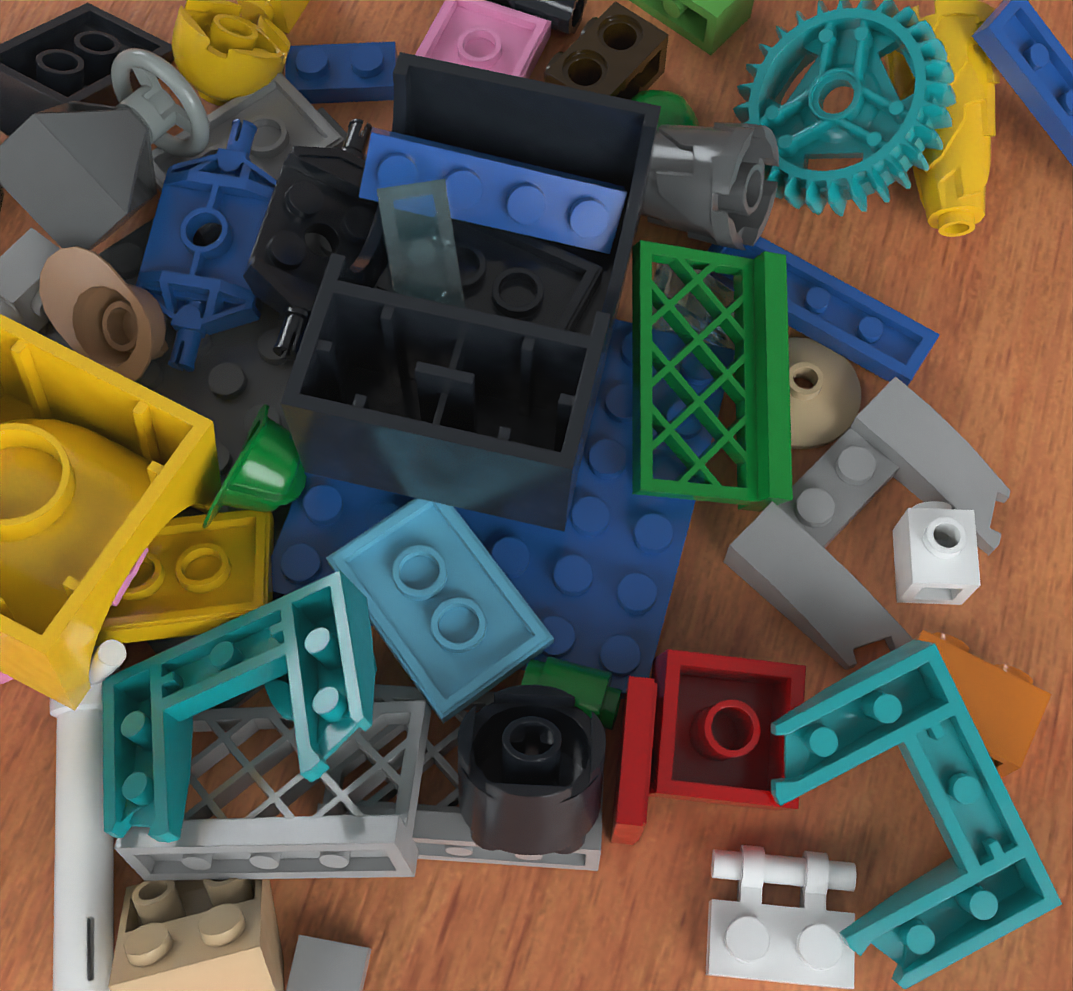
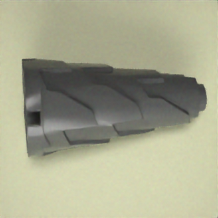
[641,122,779,251]

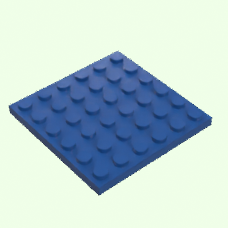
[271,319,735,699]

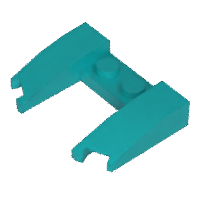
[102,570,375,843]
[771,639,1062,989]

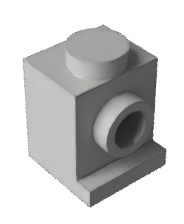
[0,227,60,332]

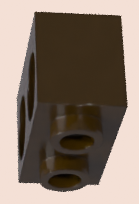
[544,1,669,100]

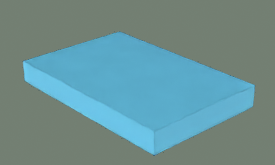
[326,498,554,724]

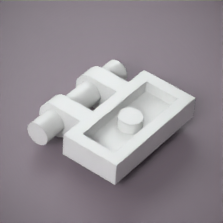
[705,845,857,989]

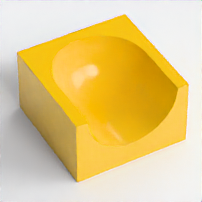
[0,314,222,711]

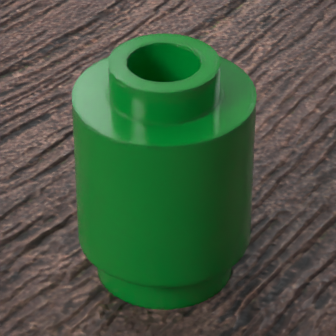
[521,656,622,730]

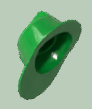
[202,404,307,528]

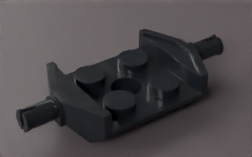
[243,119,379,360]

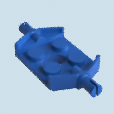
[135,119,277,372]

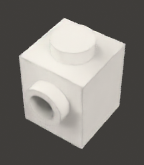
[892,501,981,605]

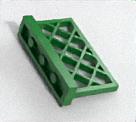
[632,240,793,512]

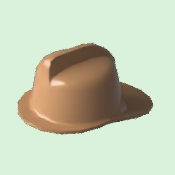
[39,246,169,382]

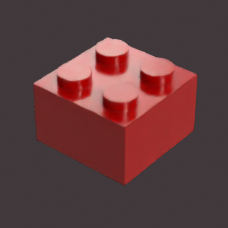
[649,649,806,811]

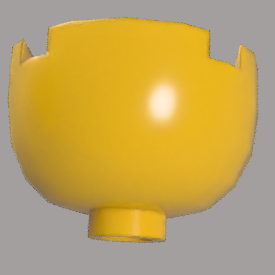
[171,0,291,106]

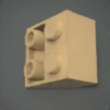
[108,878,284,991]

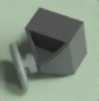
[0,48,210,250]

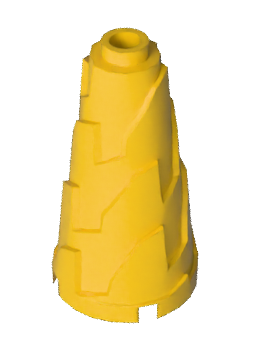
[883,0,1000,237]

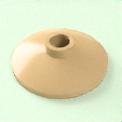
[788,337,861,449]

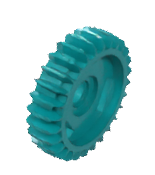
[733,0,956,216]

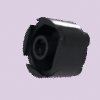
[458,685,606,855]

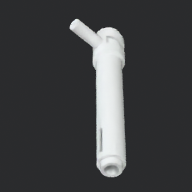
[50,639,127,991]

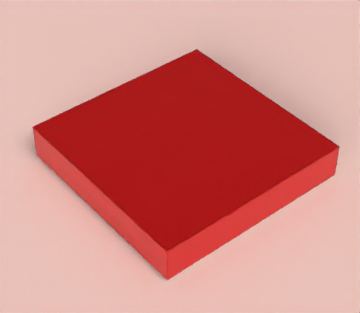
[610,676,658,845]

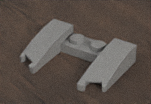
[723,376,1010,670]

